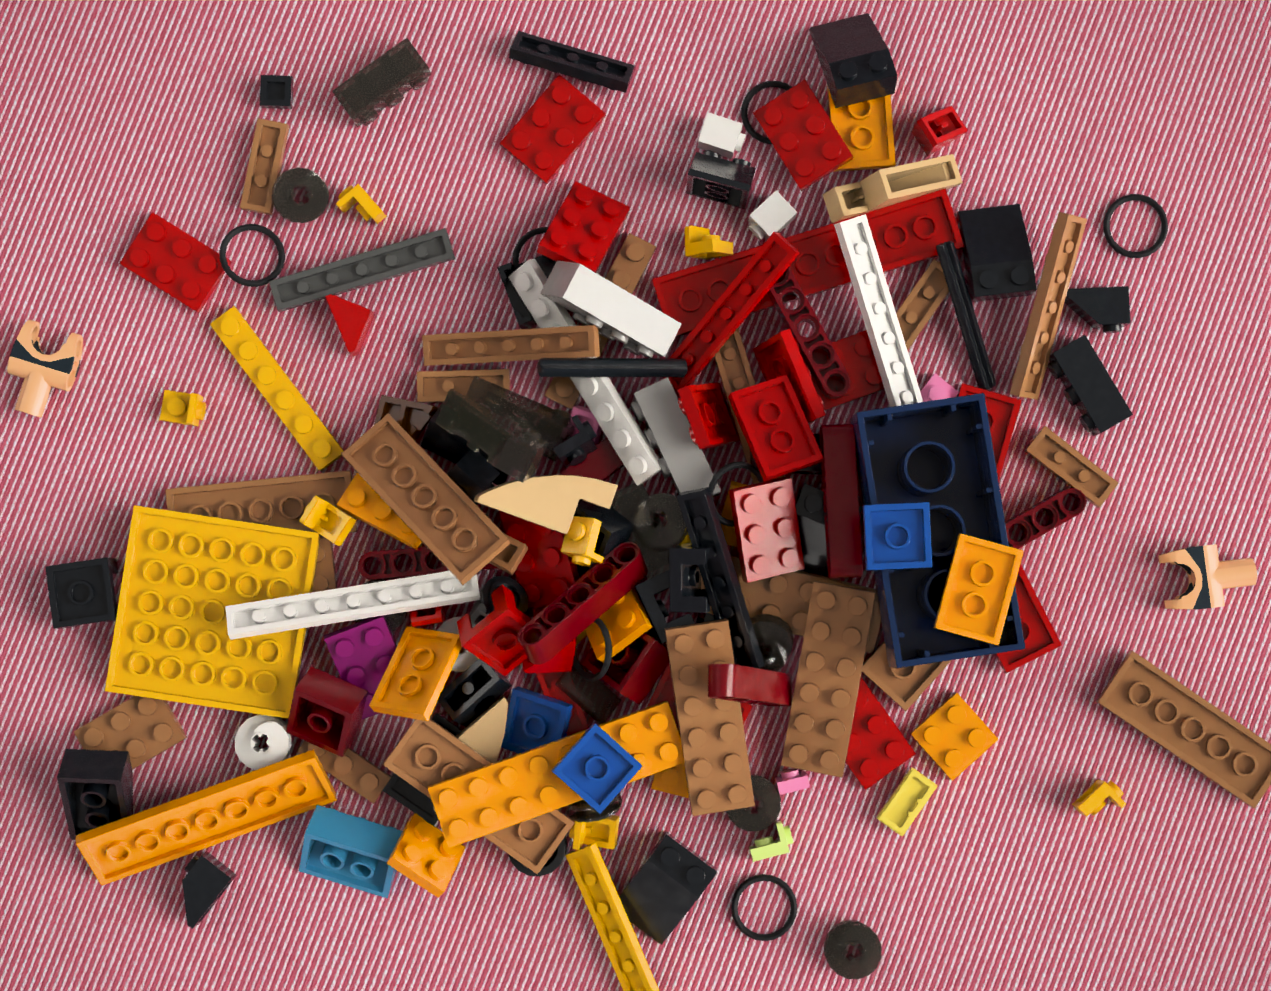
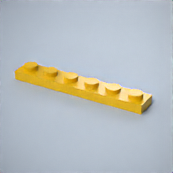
[210,306,344,471]
[565,842,659,991]

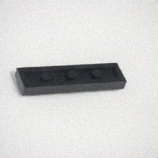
[509,31,635,93]

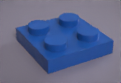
[863,502,933,571]
[501,686,573,754]
[552,722,642,814]

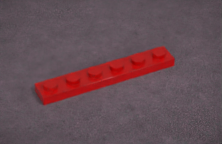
[663,232,800,392]

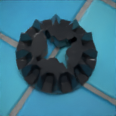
[480,576,529,614]

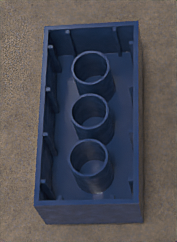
[850,393,1025,668]

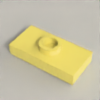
[876,767,938,837]

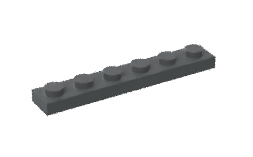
[269,228,455,312]

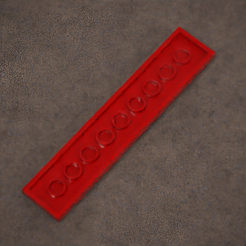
[652,188,964,337]

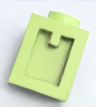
[749,820,793,862]

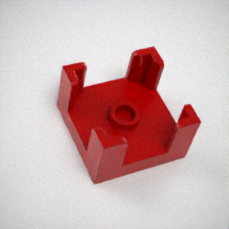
[457,584,540,676]

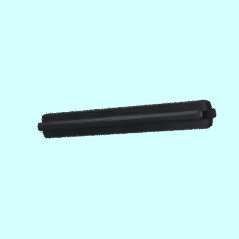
[936,241,996,390]
[537,358,688,377]

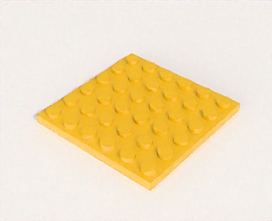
[105,505,321,719]

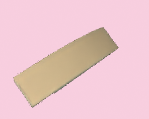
[823,154,963,223]
[474,475,618,534]
[433,695,508,812]

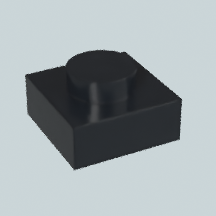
[260,75,293,109]

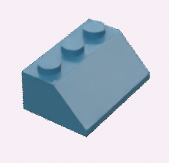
[299,805,403,899]

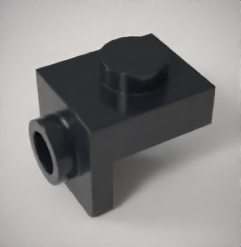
[553,415,598,468]

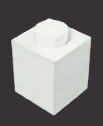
[697,112,746,159]
[748,190,797,240]

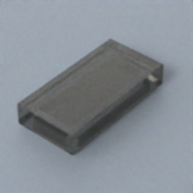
[555,663,622,724]

